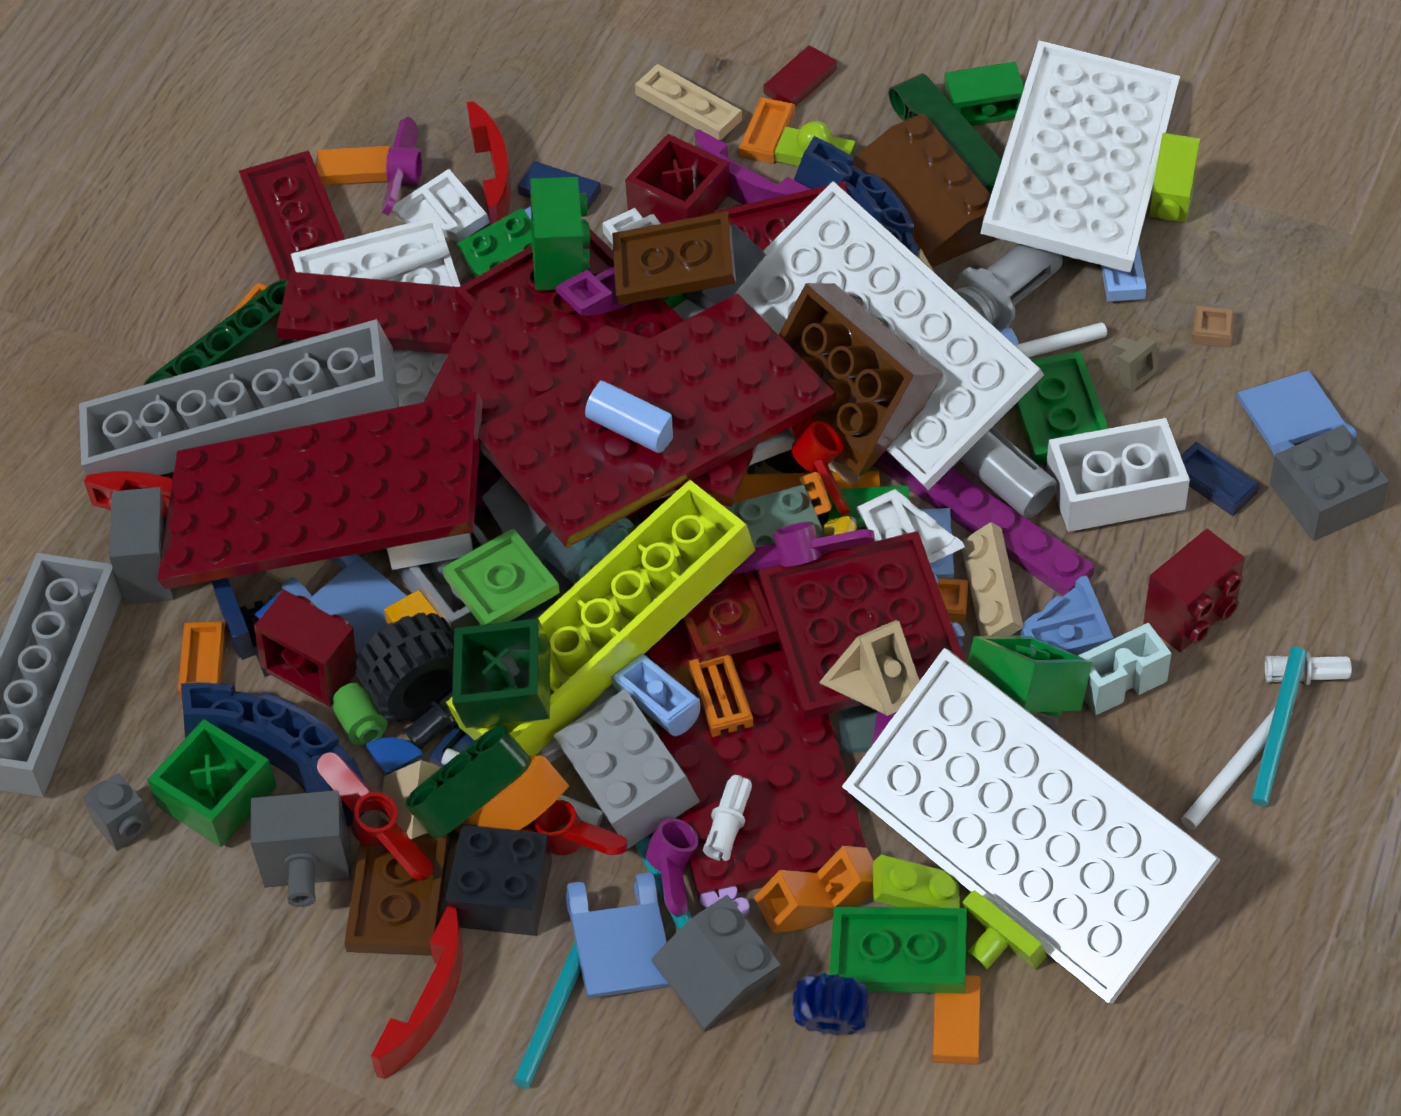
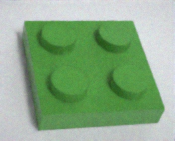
[442,528,560,625]

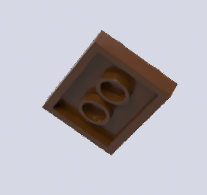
[612,211,736,305]
[344,833,450,956]

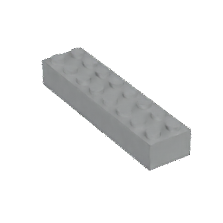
[79,319,399,475]

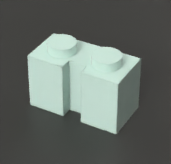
[1078,623,1172,716]

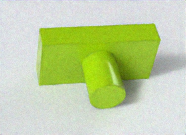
[962,889,1047,970]

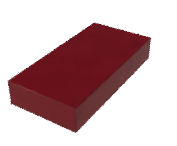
[763,45,837,106]

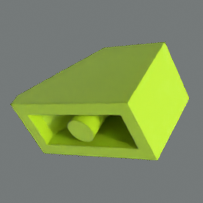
[1149,133,1200,223]

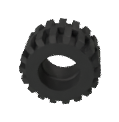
[356,612,454,723]

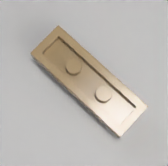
[635,64,742,141]
[962,522,1024,636]

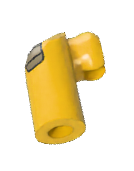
[824,516,857,549]

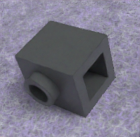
[83,773,152,851]

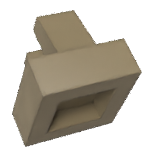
[1112,335,1159,392]

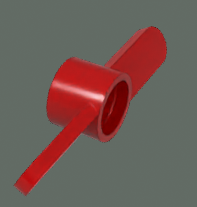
[788,416,851,516]
[317,753,433,881]
[526,800,627,855]

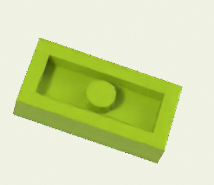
[873,854,960,908]

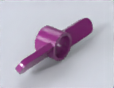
[381,117,422,216]
[731,522,875,574]
[645,816,699,917]

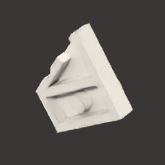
[392,169,490,242]
[857,489,965,564]

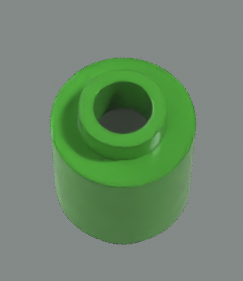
[333,683,387,745]

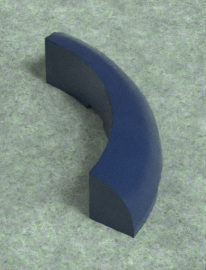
[794,136,918,257]
[181,683,365,827]

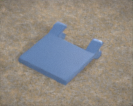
[1237,370,1357,457]
[282,554,407,658]
[565,872,670,999]

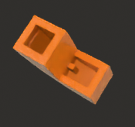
[454,755,569,835]
[754,846,874,933]

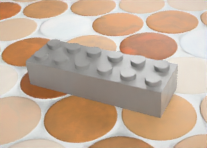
[0,553,122,798]

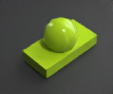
[775,121,856,166]

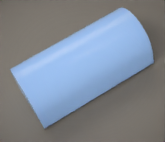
[585,380,673,453]
[611,654,700,736]

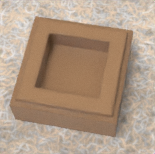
[1192,306,1235,348]

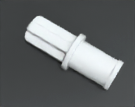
[1265,652,1352,685]
[703,775,752,861]

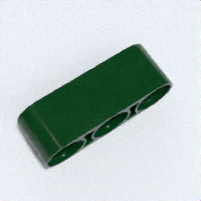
[405,725,531,838]

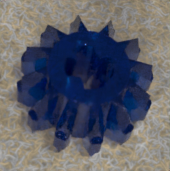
[792,972,870,1036]

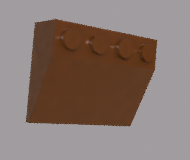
[853,113,997,268]
[778,283,943,476]

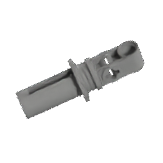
[953,244,1063,329]
[952,427,1058,519]

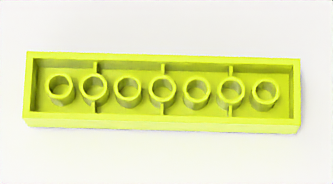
[446,479,755,755]

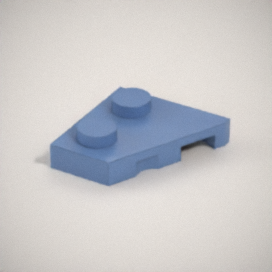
[1020,575,1114,656]

